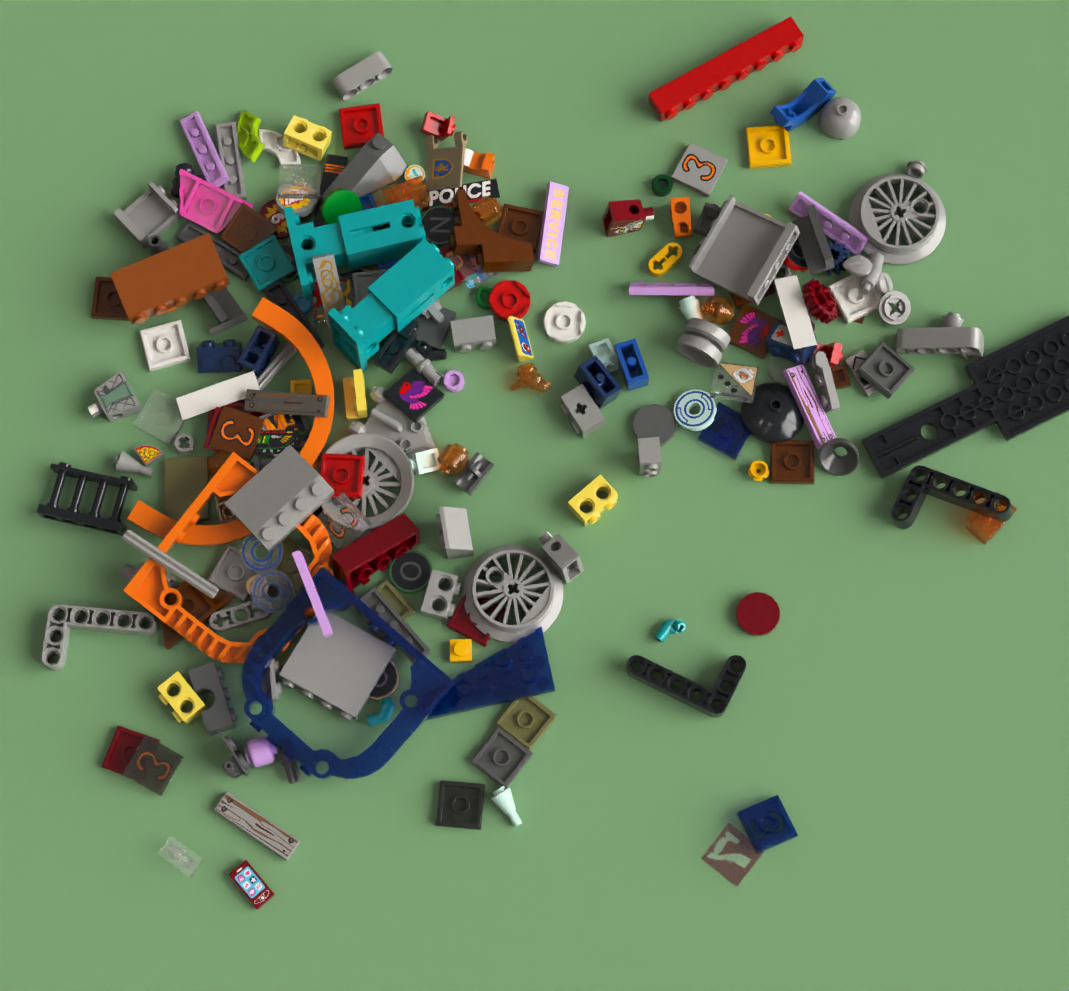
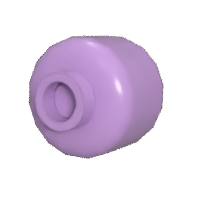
[244,735,278,767]

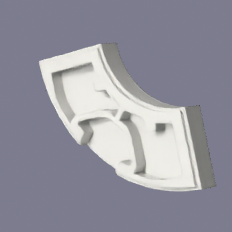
[259,129,302,169]

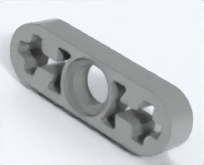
[209,598,272,633]

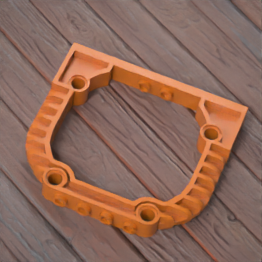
[123,452,334,663]

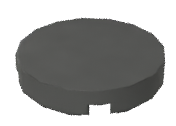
[633,404,676,446]

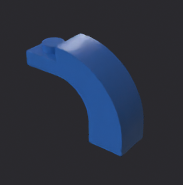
[770,78,837,131]

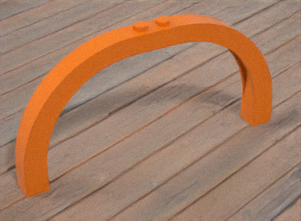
[127,297,335,547]

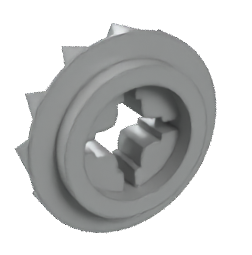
[878,291,911,325]

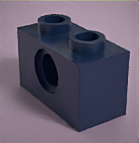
[574,355,622,409]

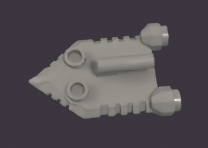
[348,386,436,454]

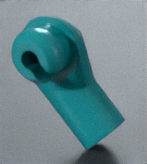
[654,619,686,643]
[367,698,395,726]

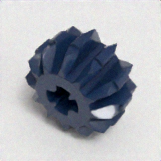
[821,240,850,276]

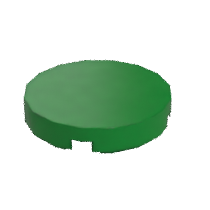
[320,188,362,225]

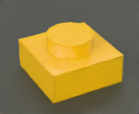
[290,379,313,394]
[450,639,472,663]

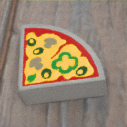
[134,445,164,467]

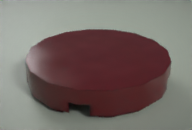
[736,592,780,636]

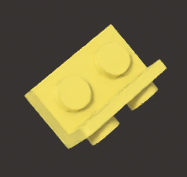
[343,369,368,420]

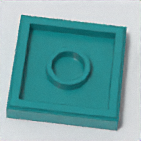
[238,234,296,293]

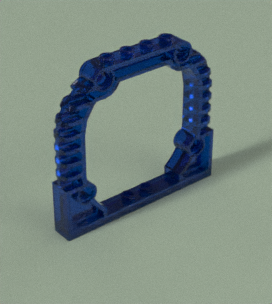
[242,567,456,780]

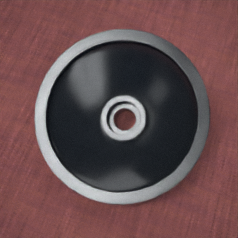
[740,383,804,443]

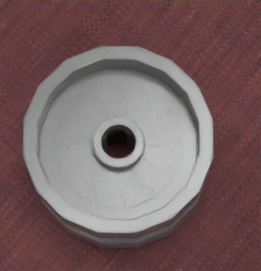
[676,318,731,368]

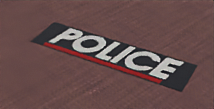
[419,179,500,212]

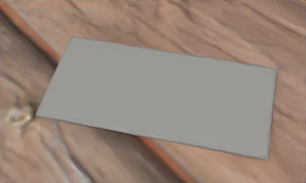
[209,314,248,336]

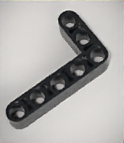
[891,465,1013,529]
[626,655,746,718]

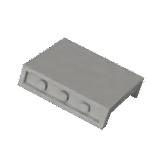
[689,195,800,305]
[279,609,397,721]

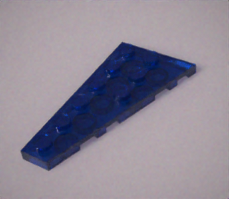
[421,627,555,720]

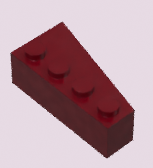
[331,513,420,597]

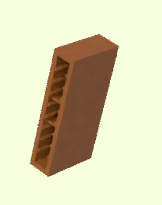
[110,233,231,324]

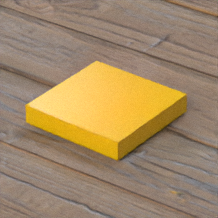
[745,125,791,169]

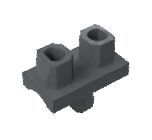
[453,452,494,496]

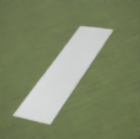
[774,275,817,349]
[176,371,260,420]

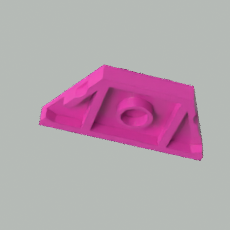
[179,169,254,234]

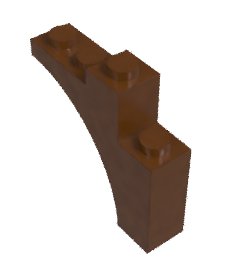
[448,189,534,273]

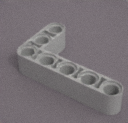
[41,604,158,671]

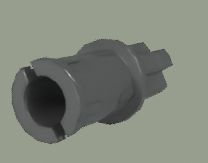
[278,738,301,784]

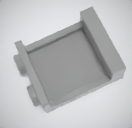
[113,181,181,249]

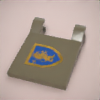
[424,131,468,191]

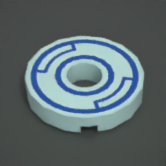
[673,389,717,431]

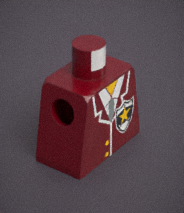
[602,199,654,237]

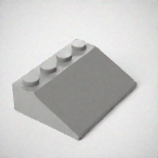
[224,445,334,552]

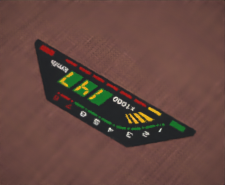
[253,430,310,454]

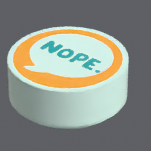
[404,165,425,187]

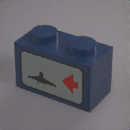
[765,321,817,366]

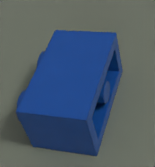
[615,338,649,391]

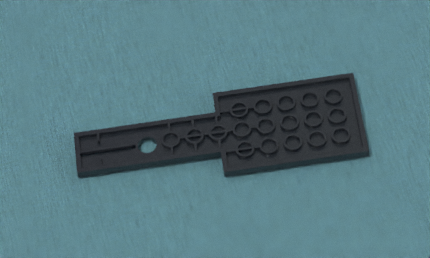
[862,316,1069,479]

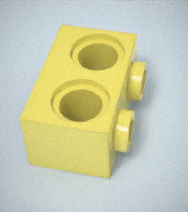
[282,115,332,161]
[568,474,618,526]
[157,671,208,725]

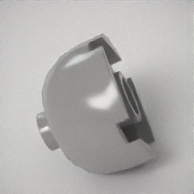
[819,97,861,140]

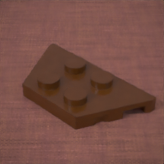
[160,581,235,650]

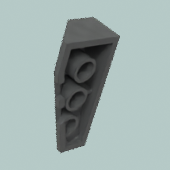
[321,133,408,199]

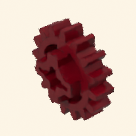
[801,279,839,324]

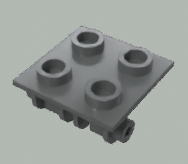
[219,732,251,778]

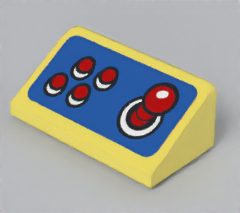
[507,316,534,363]

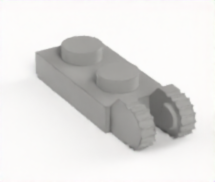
[809,351,840,413]

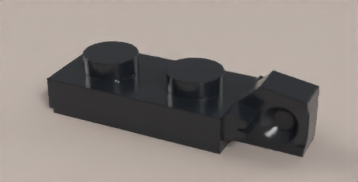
[373,319,419,374]

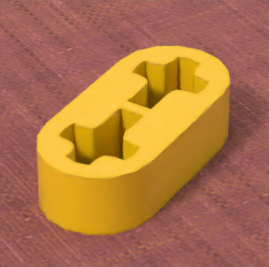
[648,242,683,278]

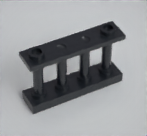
[37,462,138,536]

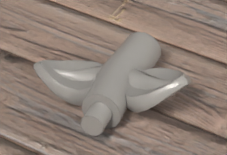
[842,252,893,296]

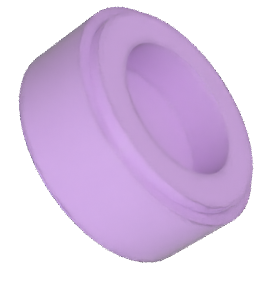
[443,370,465,392]

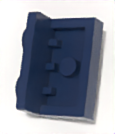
[196,339,242,373]

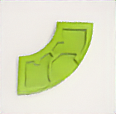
[237,110,265,163]

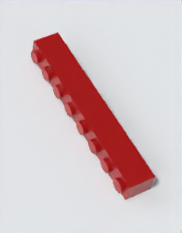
[648,16,804,122]

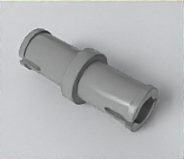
[404,347,444,386]

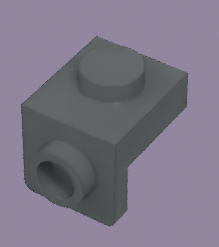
[694,203,721,237]

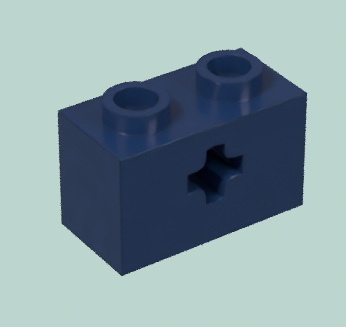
[238,325,280,377]

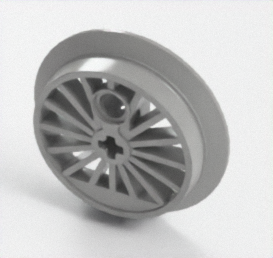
[849,174,946,265]
[316,433,414,530]
[463,545,563,643]

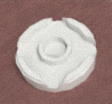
[543,301,586,344]

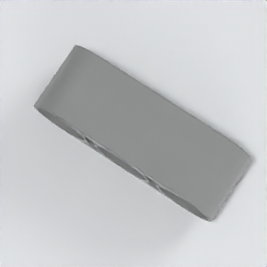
[332,51,393,101]

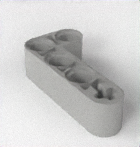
[896,327,984,361]

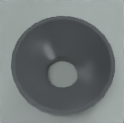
[819,438,859,476]

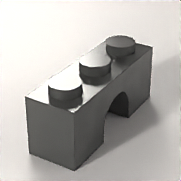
[188,662,238,736]

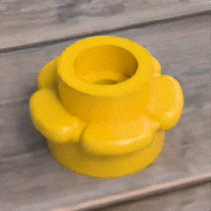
[748,461,769,481]

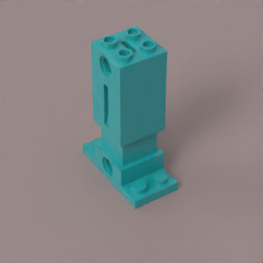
[284,199,426,300]
[327,239,455,372]

